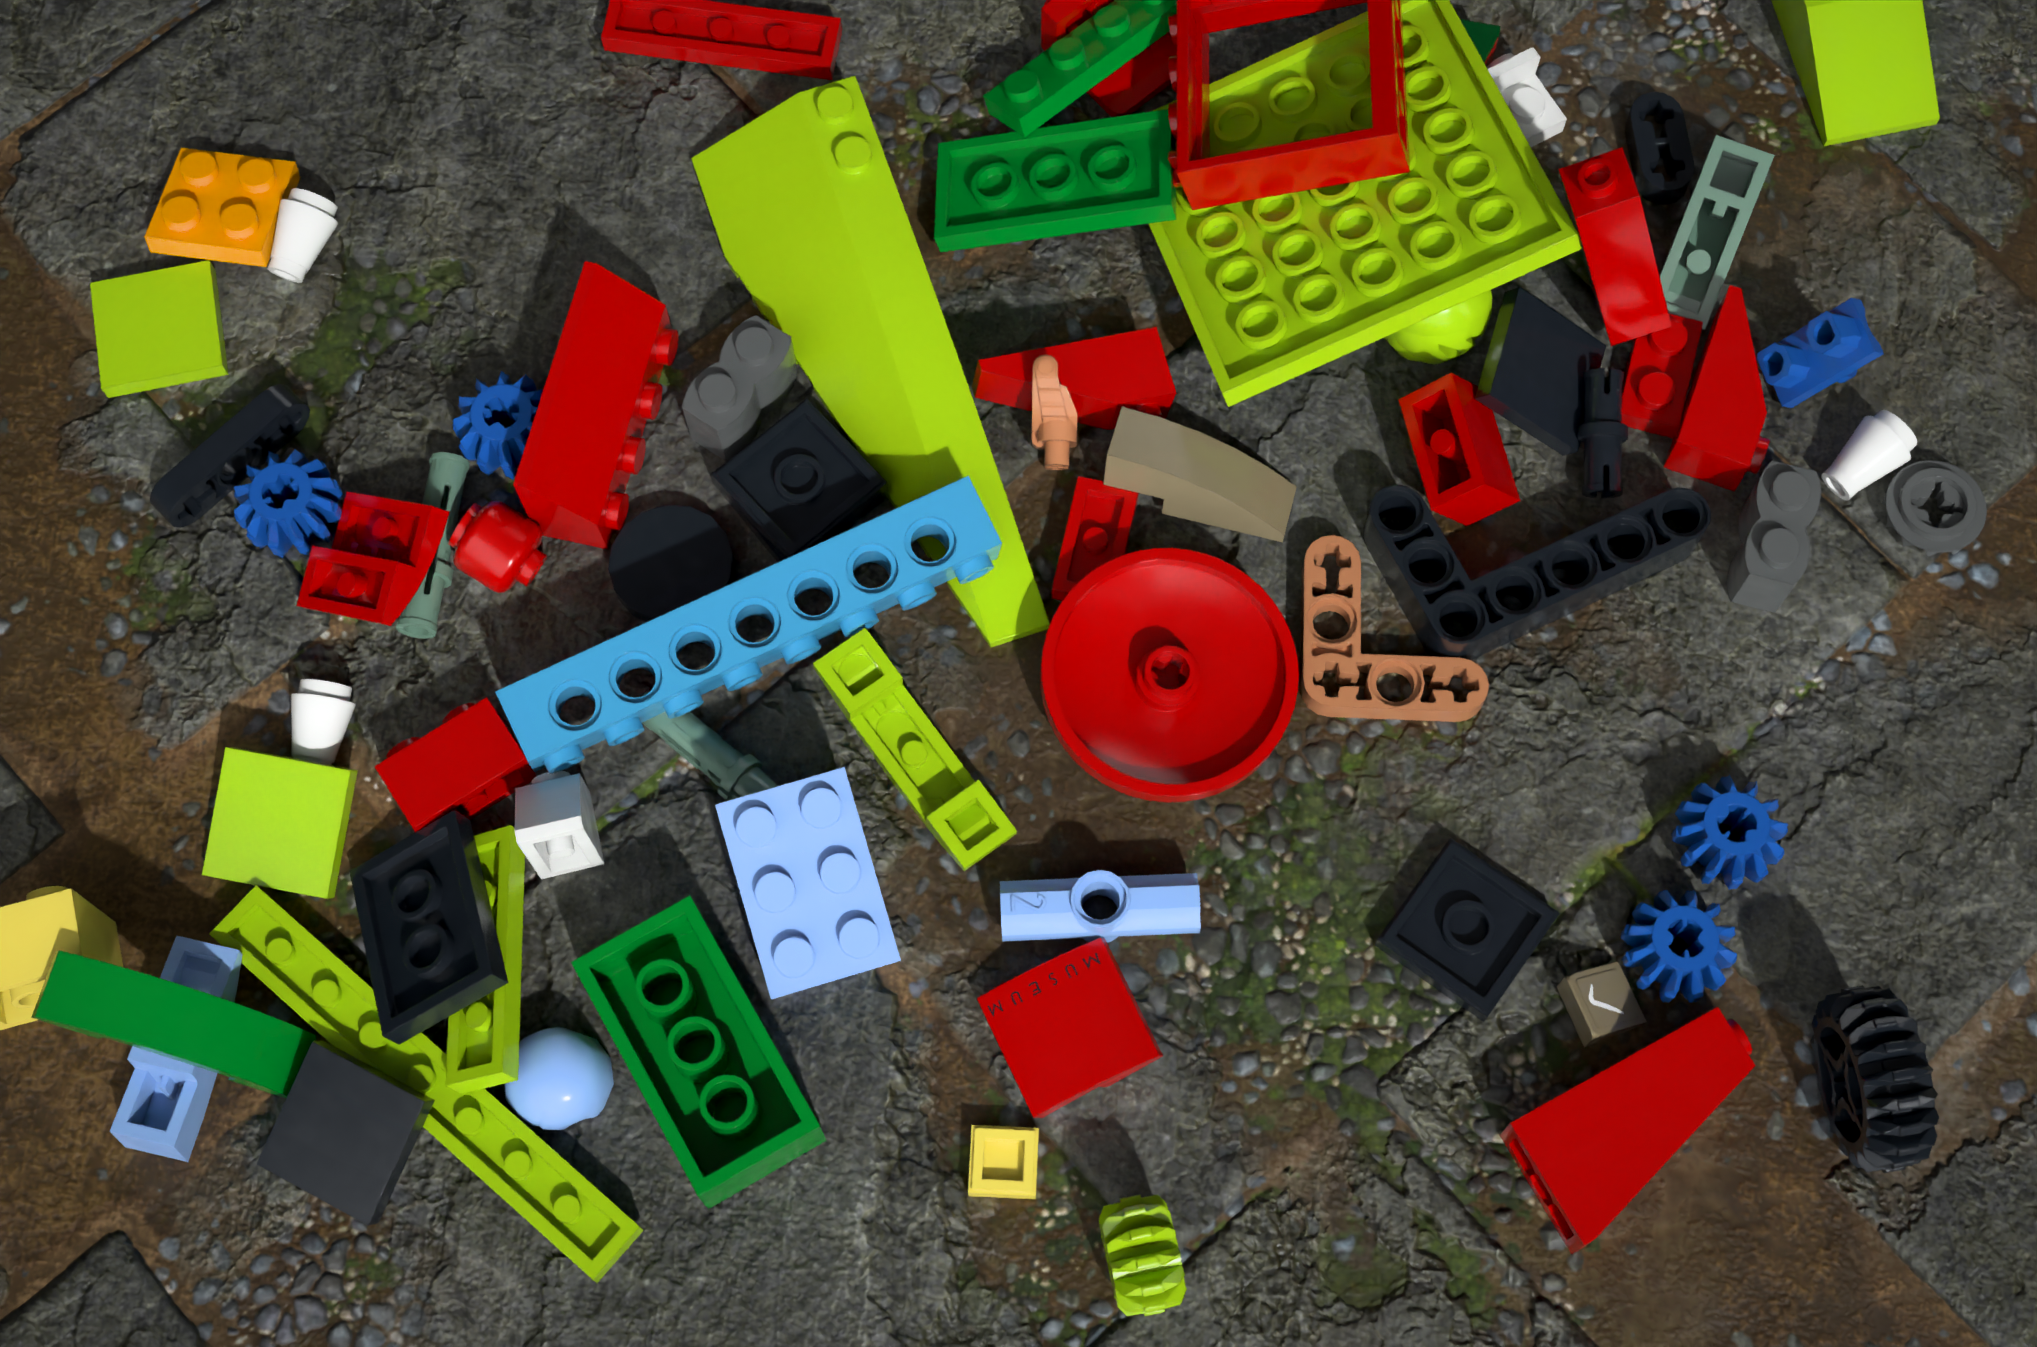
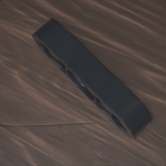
[150,384,310,528]

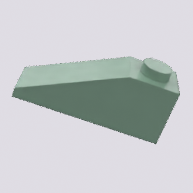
[1659,135,1775,330]

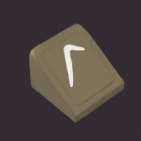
[1557,962,1647,1048]

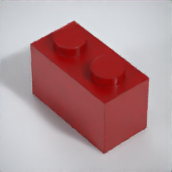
[1398,372,1521,526]
[374,697,537,832]

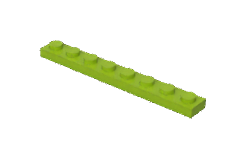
[209,885,644,1283]

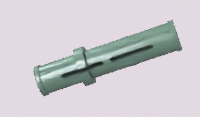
[396,452,470,639]
[642,690,779,801]

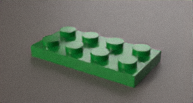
[934,109,1176,253]

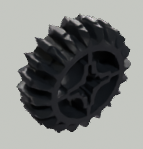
[1810,985,1939,1173]

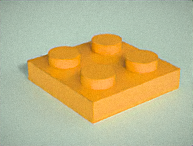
[144,148,301,267]

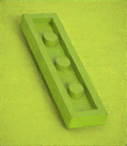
[445,825,525,1094]

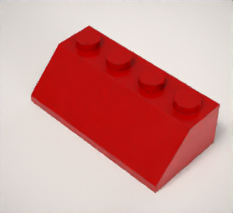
[513,261,679,549]

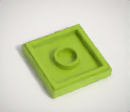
[90,260,229,398]
[202,747,358,899]

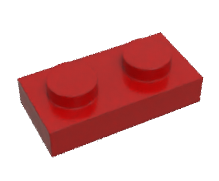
[1622,313,1703,438]
[1052,476,1139,601]

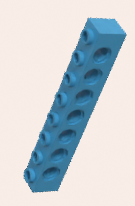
[495,476,1002,774]

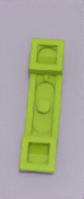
[813,628,1017,871]

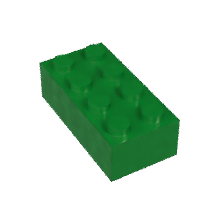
[571,896,827,1209]

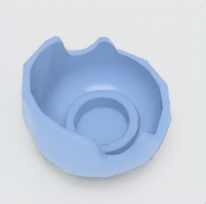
[504,1027,614,1130]

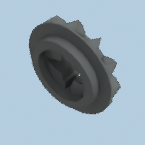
[1881,460,1987,557]

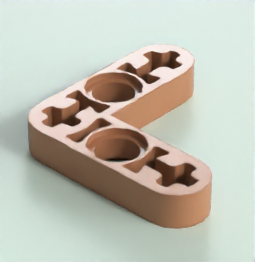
[1300,535,1489,722]

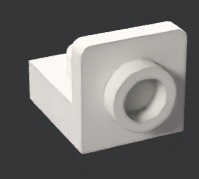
[1487,47,1567,147]

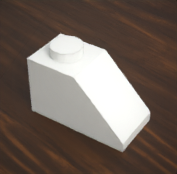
[514,771,604,879]

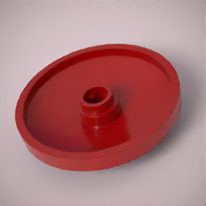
[1040,548,1299,802]

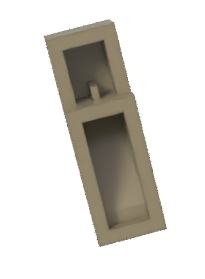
[1103,407,1297,542]

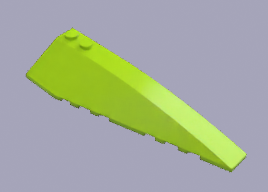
[691,76,1050,648]

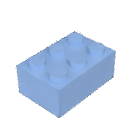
[715,767,901,999]

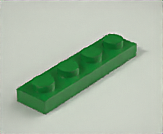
[983,0,1177,137]

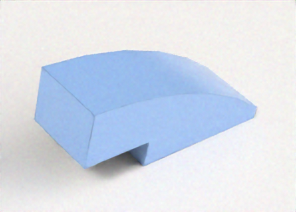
[109,936,243,1162]

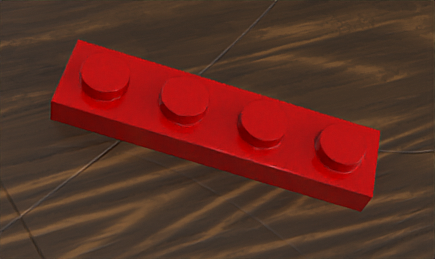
[601,0,842,80]

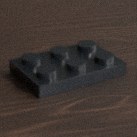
[349,810,508,1045]

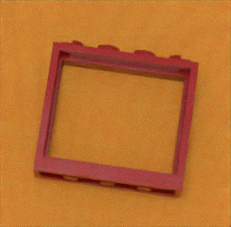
[1168,0,1410,210]

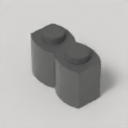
[682,315,798,461]
[1727,461,1821,613]

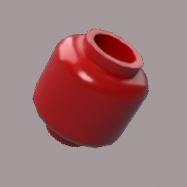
[448,500,547,593]

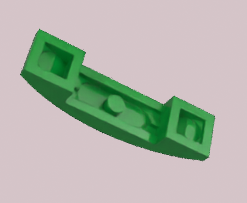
[31,951,316,1098]

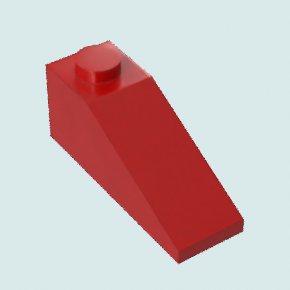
[1664,285,1770,492]
[972,327,1176,430]

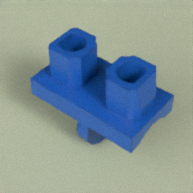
[1757,298,1884,408]

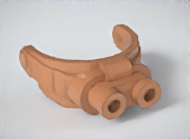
[1032,354,1078,470]

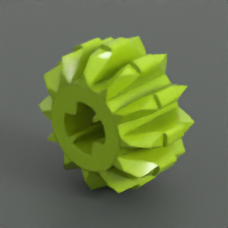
[1099,1194,1187,1316]

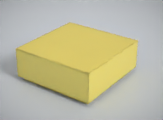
[968,1125,1039,1199]

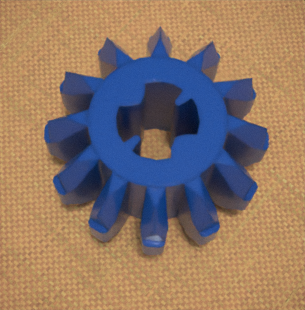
[453,371,543,480]
[234,449,343,559]
[1671,775,1788,890]
[1620,890,1737,1003]

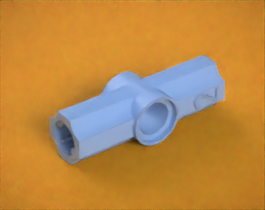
[1000,870,1201,942]

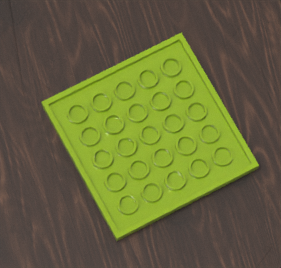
[1149,0,1582,407]

